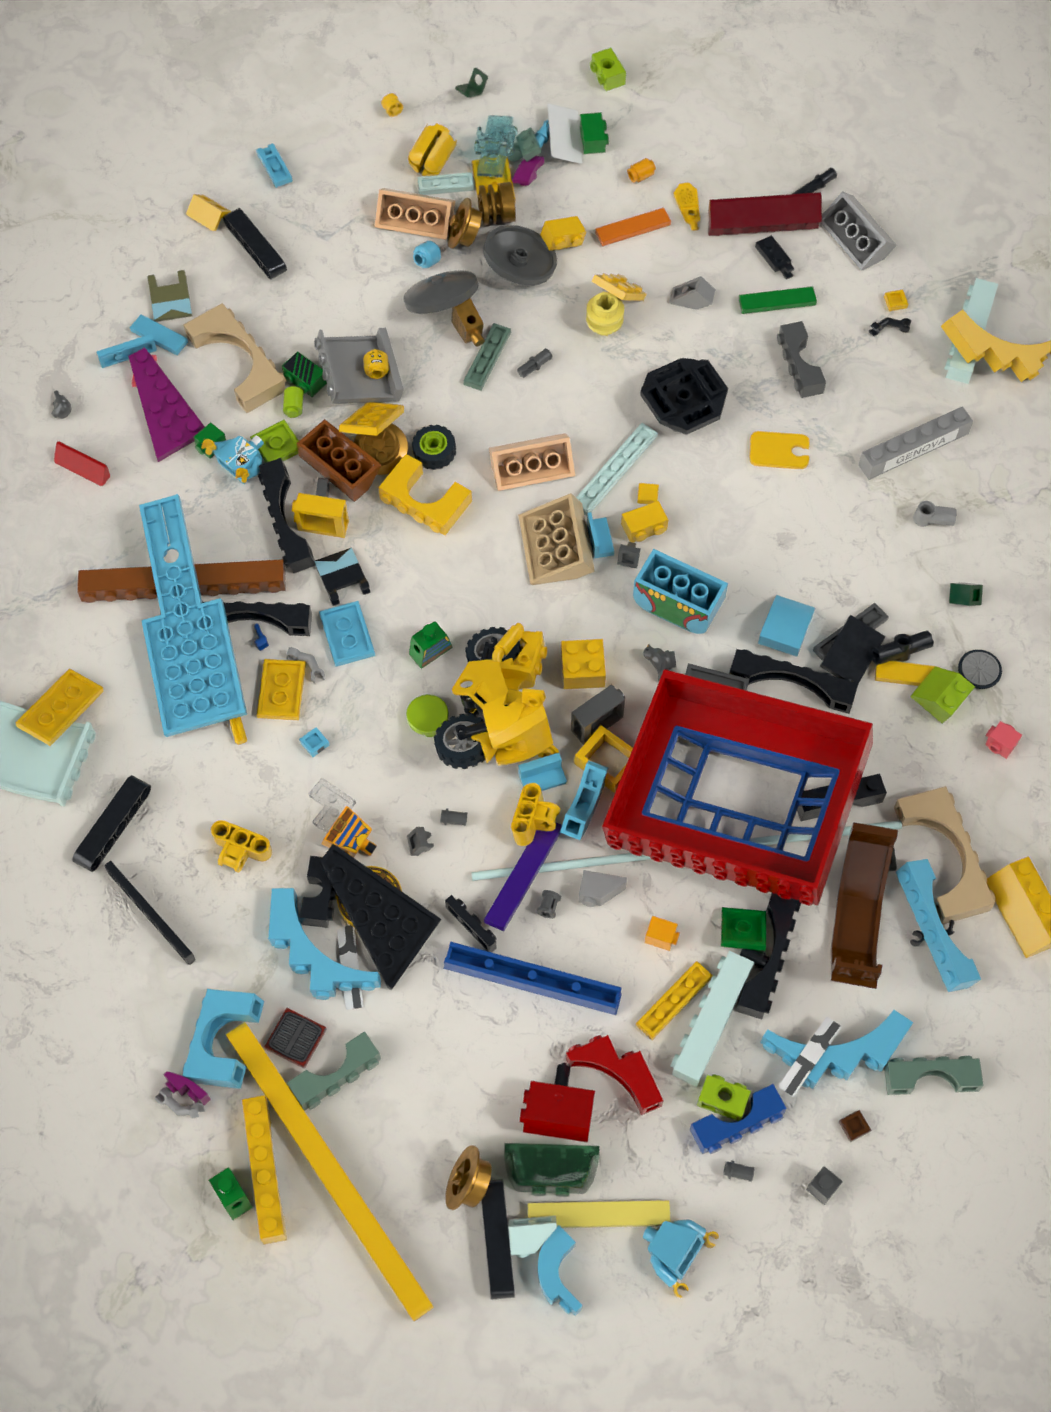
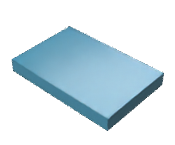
[319,601,375,667]

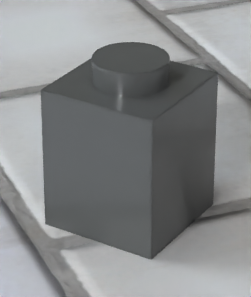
[806,1166,843,1205]

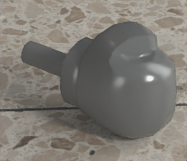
[51,390,72,419]

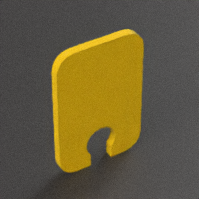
[749,431,809,469]

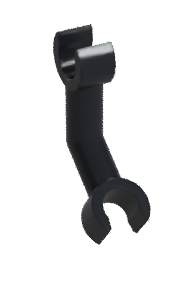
[868,317,911,336]

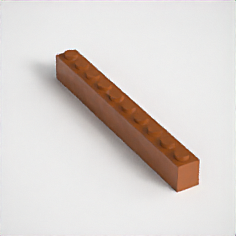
[77,559,286,603]

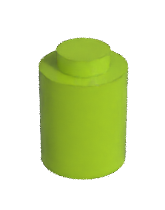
[283,386,304,418]

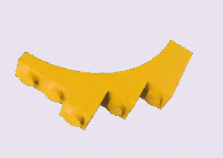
[941,309,1051,382]

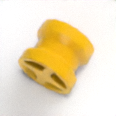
[381,93,403,117]

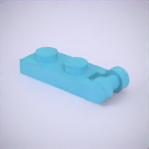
[256,143,293,188]

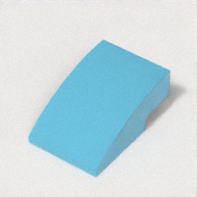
[758,595,815,657]

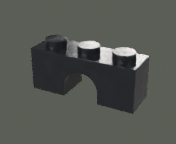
[299,856,337,928]

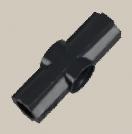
[871,630,934,665]

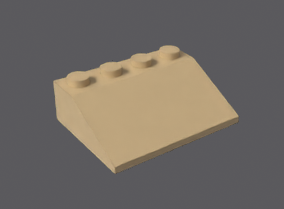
[519,493,595,585]

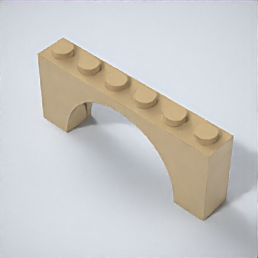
[183,303,286,413]
[894,786,995,925]

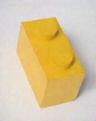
[540,216,587,251]
[621,501,668,542]

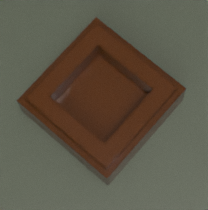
[839,1110,871,1142]

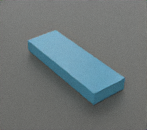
[130,314,188,355]
[97,334,157,368]

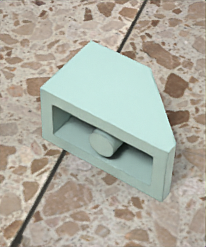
[509,1215,557,1258]

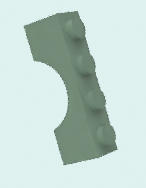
[287,1031,381,1111]
[884,1056,984,1095]

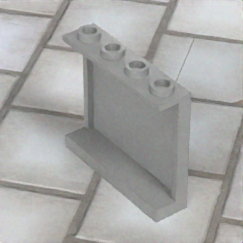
[314,328,404,404]

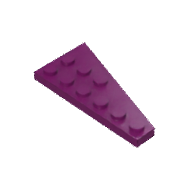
[128,347,205,462]

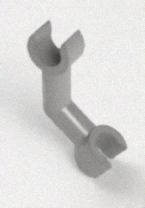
[287,647,325,683]
[155,1087,205,1118]

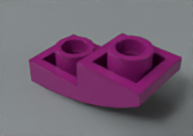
[512,156,544,186]
[163,1071,211,1106]

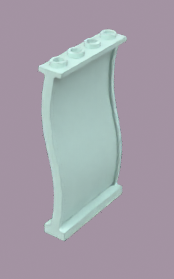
[0,701,96,807]

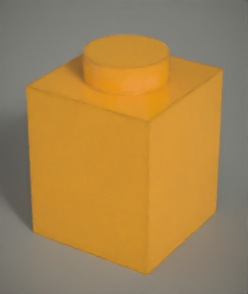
[644,916,680,951]

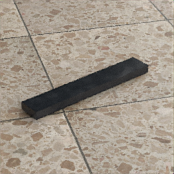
[105,860,196,965]

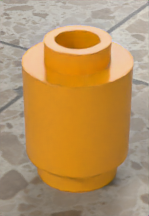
[627,158,656,183]

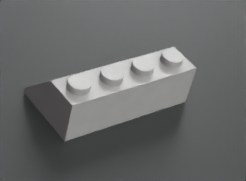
[820,191,897,270]

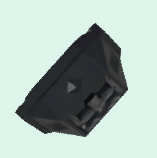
[640,358,728,435]

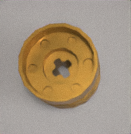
[478,182,516,225]

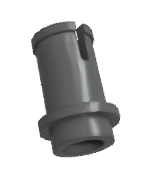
[440,808,468,826]
[724,1160,754,1182]

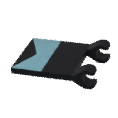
[315,547,371,606]

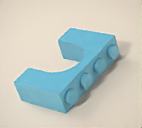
[182,989,265,1089]

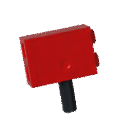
[519,1063,595,1143]

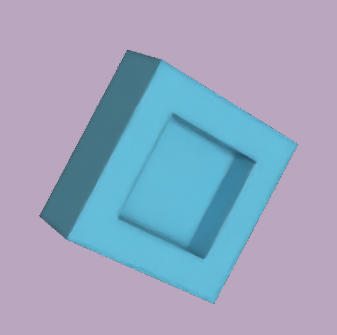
[299,727,330,757]

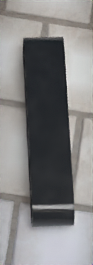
[223,208,287,280]
[72,775,151,872]
[481,1179,515,1300]

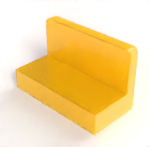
[186,194,232,231]

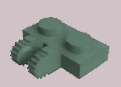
[506,127,542,162]

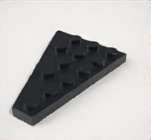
[320,844,441,991]

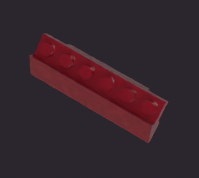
[707,192,822,236]

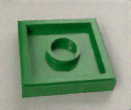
[721,907,766,951]

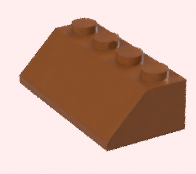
[296,419,381,502]

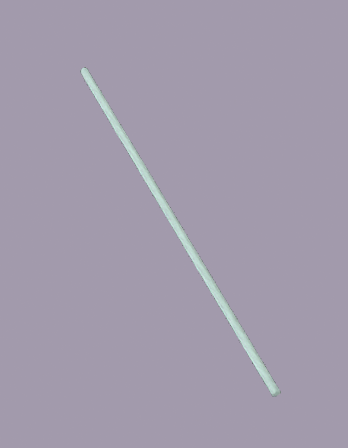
[471,820,902,881]

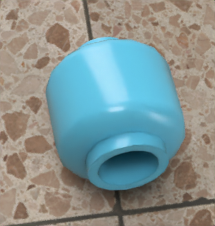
[413,241,441,268]

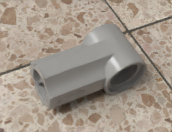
[913,501,957,527]

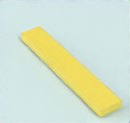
[528,1200,670,1228]

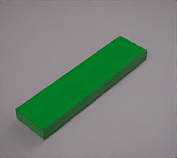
[738,286,817,314]

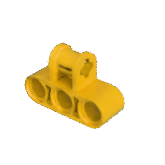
[511,783,561,846]
[211,820,272,873]

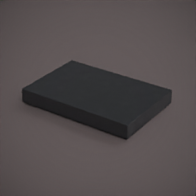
[820,615,886,683]

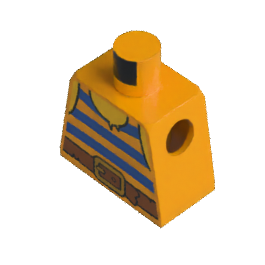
[321,806,377,858]

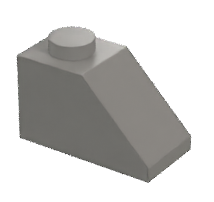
[669,276,716,310]
[579,870,627,907]

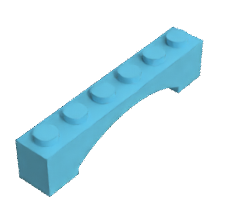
[896,859,981,992]

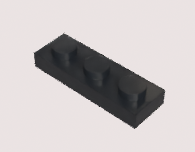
[445,895,497,952]

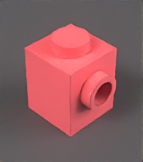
[985,721,1022,759]

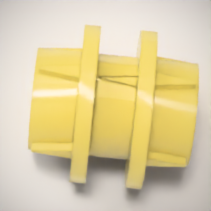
[586,291,624,336]

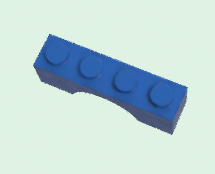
[690,1084,787,1154]

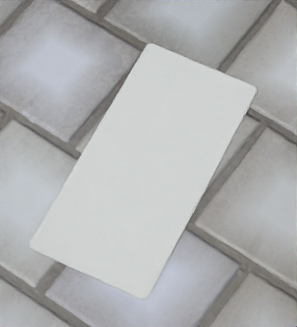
[548,104,582,164]

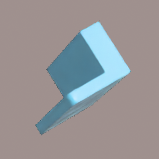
[586,512,614,559]
[518,753,567,791]

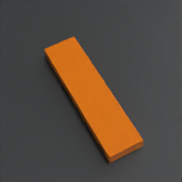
[595,207,671,246]

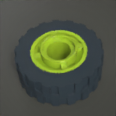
[412,424,456,470]

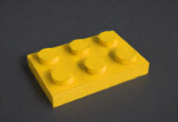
[592,273,647,301]

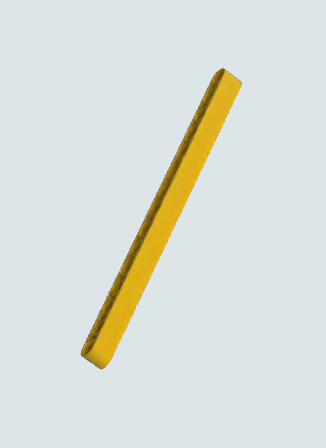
[225,1021,434,1322]

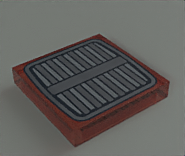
[264,1008,327,1069]

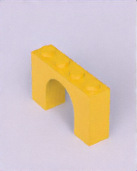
[378,454,472,535]

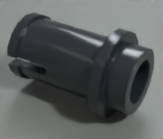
[740,949,769,969]

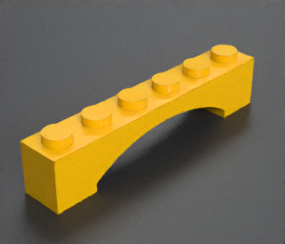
[242,1095,287,1244]

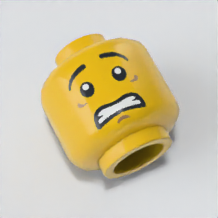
[363,349,389,379]

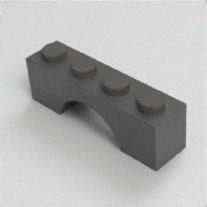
[777,321,826,398]

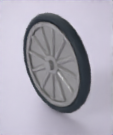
[958,650,1002,689]

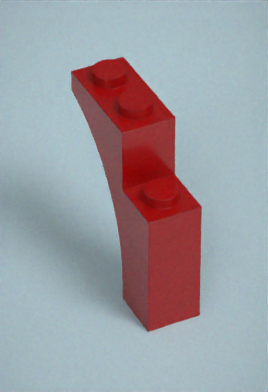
[566,1035,664,1115]

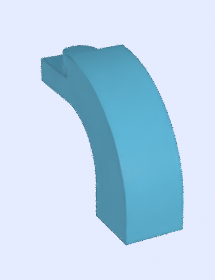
[560,760,608,840]
[538,1225,583,1316]

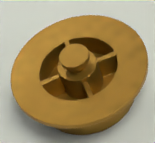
[448,198,482,249]
[354,423,408,475]
[445,1145,492,1210]

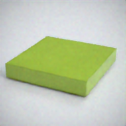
[250,419,299,463]

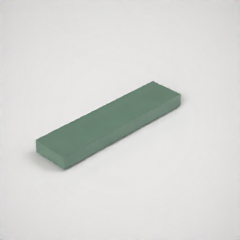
[464,323,511,391]

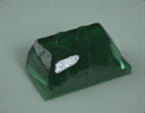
[504,1143,600,1197]

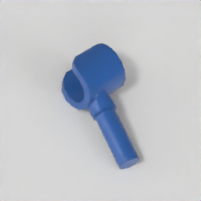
[254,623,269,651]

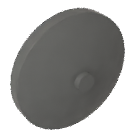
[483,225,557,286]
[403,270,479,314]

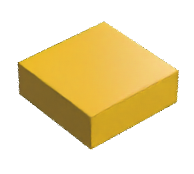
[884,289,909,312]
[637,483,659,504]

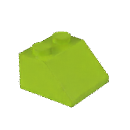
[910,666,975,724]

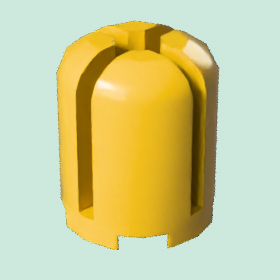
[408,123,457,176]

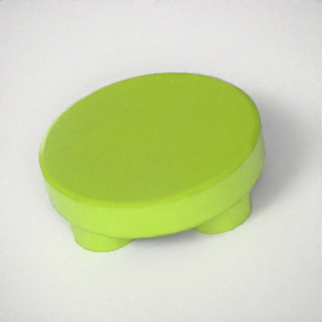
[406,694,449,737]

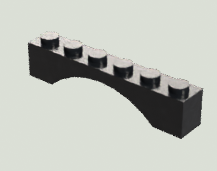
[258,458,316,573]
[202,601,312,636]
[729,649,859,714]
[736,893,801,1020]

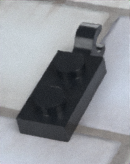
[755,235,794,279]

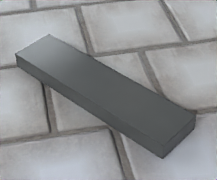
[813,603,889,661]

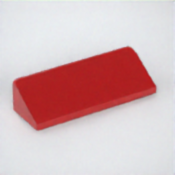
[54,441,111,486]

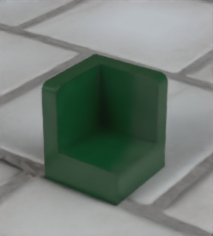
[949,583,983,606]

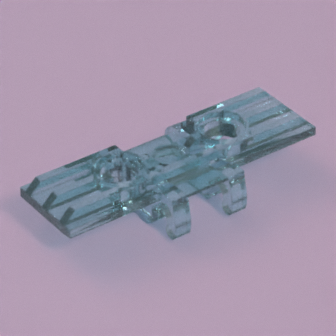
[474,115,518,177]

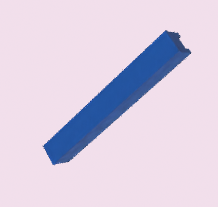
[444,941,622,1015]

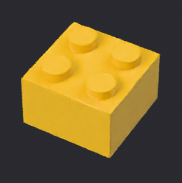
[561,639,606,689]

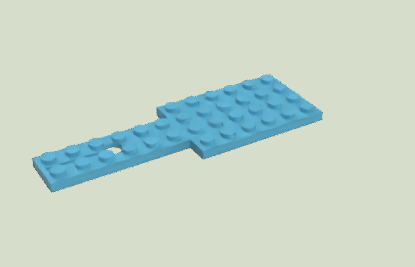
[139,494,247,737]

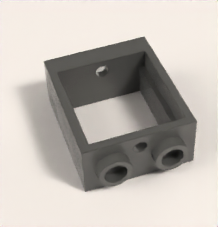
[571,684,625,745]

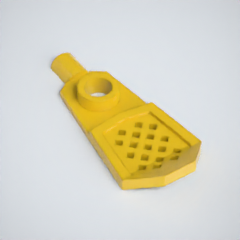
[674,182,700,231]

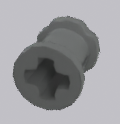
[536,890,561,919]

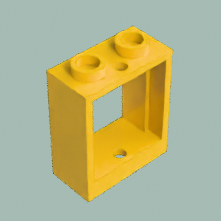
[292,493,349,538]
[574,725,633,793]

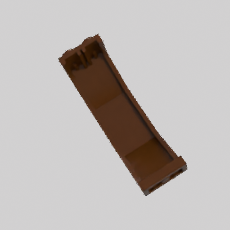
[830,822,898,989]

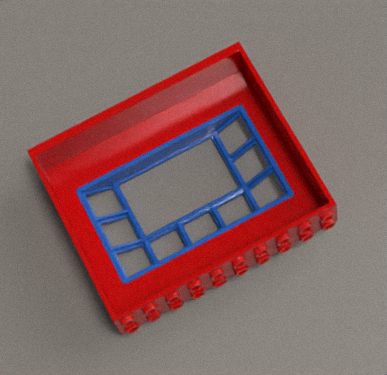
[602,669,873,906]

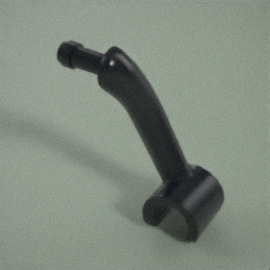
[910,920,955,946]

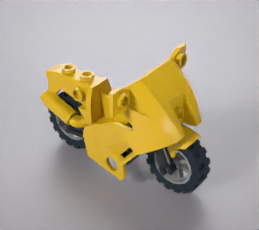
[434,623,559,769]

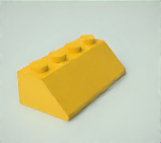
[987,856,1051,958]

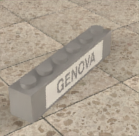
[859,406,973,480]

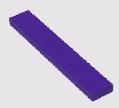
[484,822,562,931]

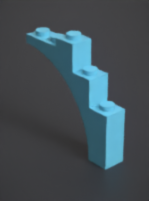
[268,888,381,1000]
[760,1010,913,1089]

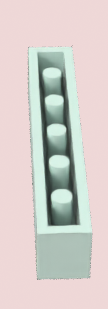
[945,278,998,384]
[670,951,754,1087]

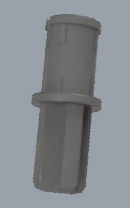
[517,348,552,378]

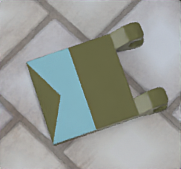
[147,270,192,322]

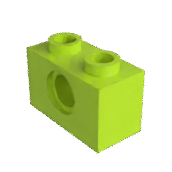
[590,48,626,91]
[696,1074,751,1121]

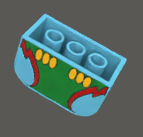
[633,549,728,634]

